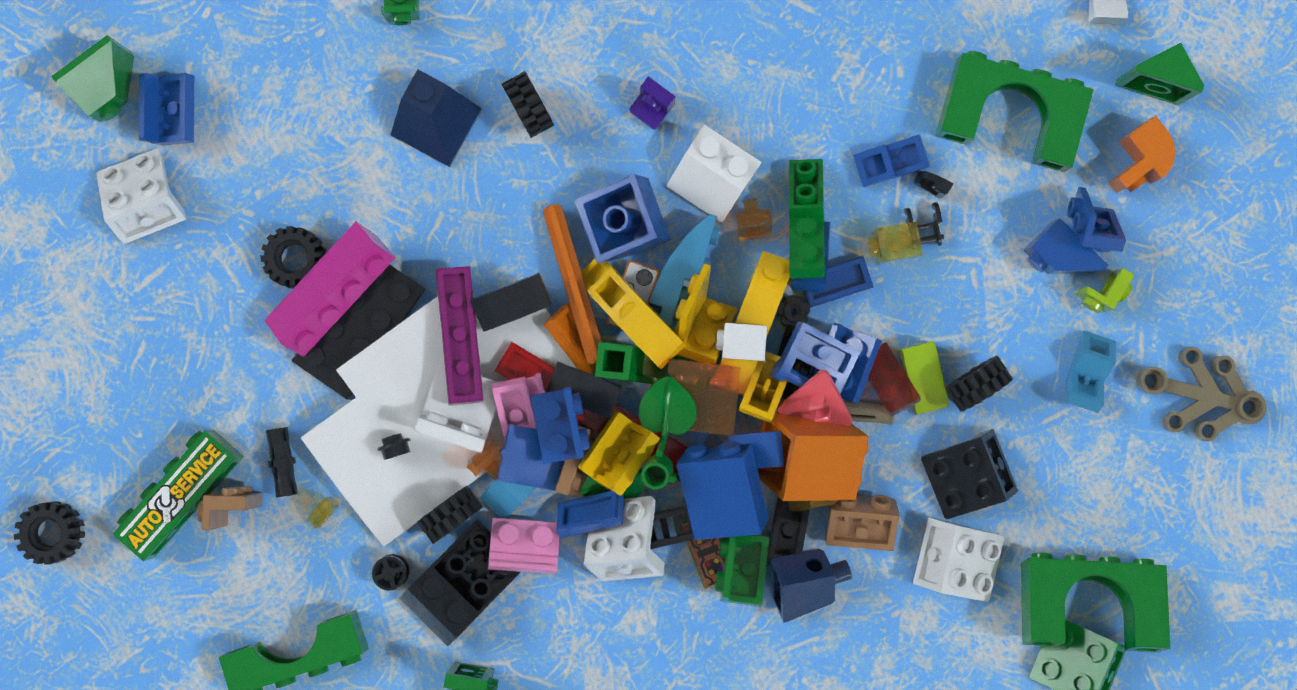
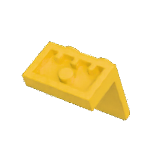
[674,263,738,367]

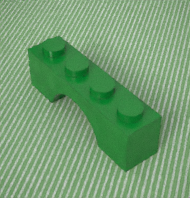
[218,610,369,690]

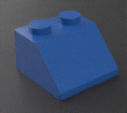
[575,174,671,264]

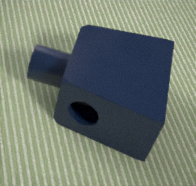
[771,549,852,623]

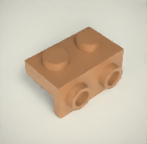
[197,486,263,531]

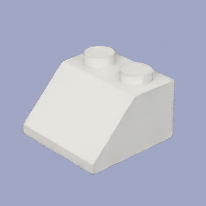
[666,125,761,224]

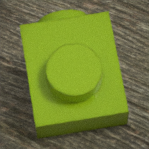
[1076,268,1135,313]

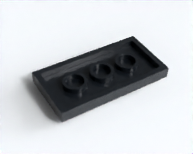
[292,264,426,400]

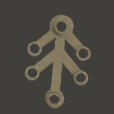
[1136,347,1266,441]

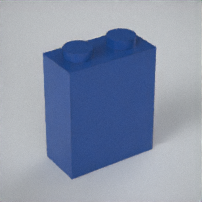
[676,441,769,540]

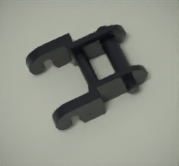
[904,202,944,250]

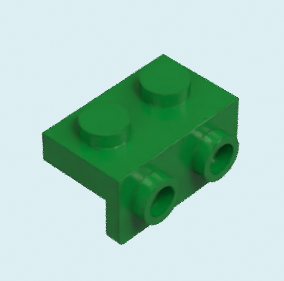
[715,535,769,607]

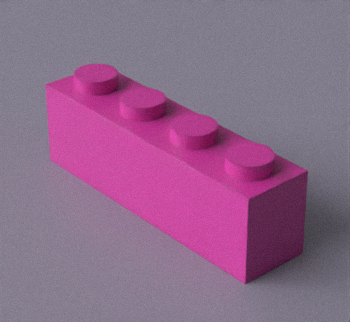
[264,221,395,357]

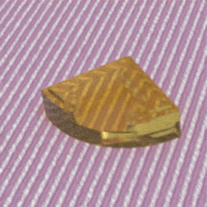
[307,496,339,529]

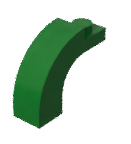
[595,342,711,391]

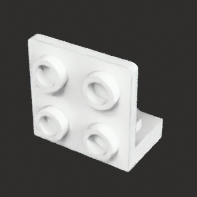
[96,149,186,244]
[414,363,498,453]
[584,496,665,581]
[913,518,1004,602]

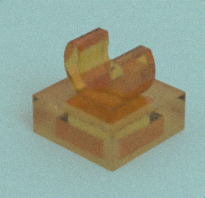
[736,198,772,241]
[466,439,501,481]

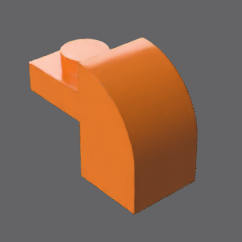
[1108,116,1175,193]

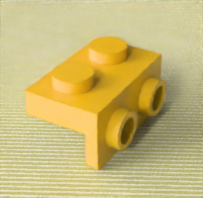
[578,411,660,496]

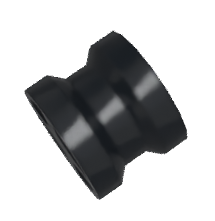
[372,554,410,591]

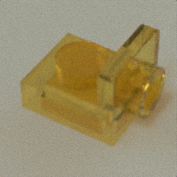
[868,221,923,265]

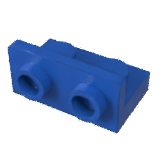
[811,322,882,404]

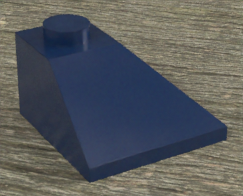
[390,69,482,167]

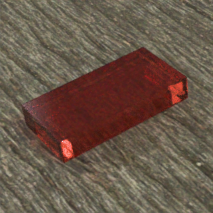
[868,342,921,417]

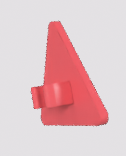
[777,369,853,426]

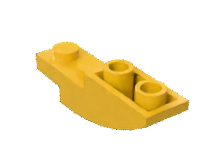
[581,258,686,369]

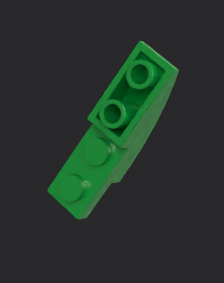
[789,159,825,278]

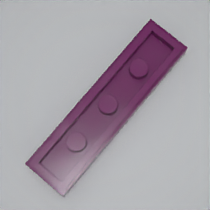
[436,266,484,406]

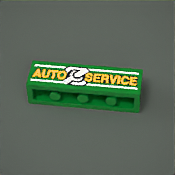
[113,430,244,562]

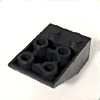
[399,520,520,646]

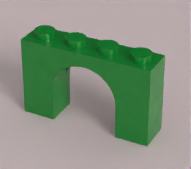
[935,51,1094,172]
[1021,553,1171,653]

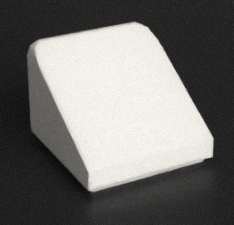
[1088,0,1128,25]

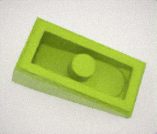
[898,341,949,415]

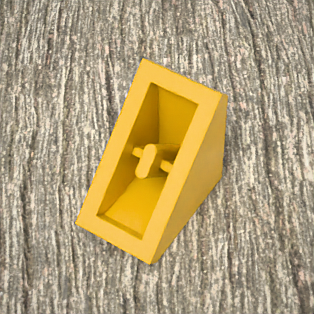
[738,351,793,423]

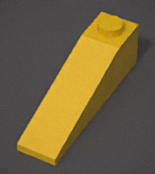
[712,251,790,396]

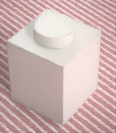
[716,323,767,361]

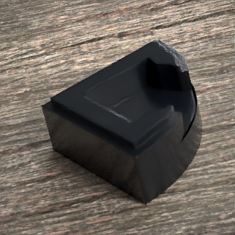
[913,171,954,199]

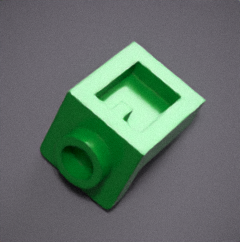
[381,0,420,26]

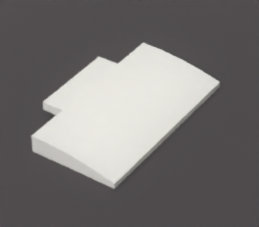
[301,277,594,547]

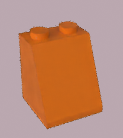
[757,412,869,501]

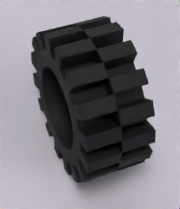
[501,71,554,138]
[260,226,326,289]
[945,356,1013,412]
[417,486,483,544]
[14,501,85,565]

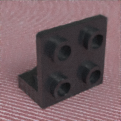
[921,429,1018,519]

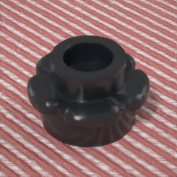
[777,295,810,327]
[377,433,411,460]

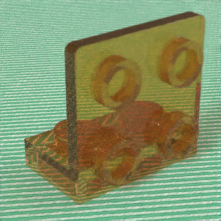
[668,359,742,436]

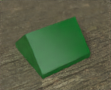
[1115,43,1204,106]

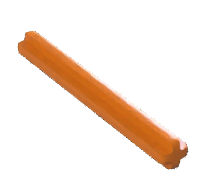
[543,204,602,365]

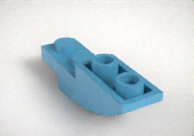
[649,214,721,331]

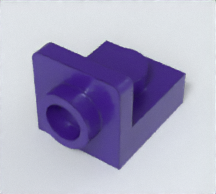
[629,76,676,130]

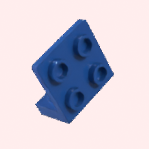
[530,387,590,464]

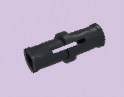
[265,427,298,498]

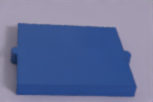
[497,424,565,491]

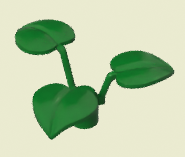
[581,376,697,499]

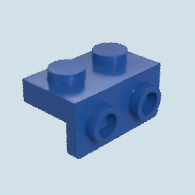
[139,73,195,146]
[1067,187,1126,253]

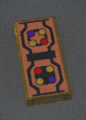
[682,522,725,589]

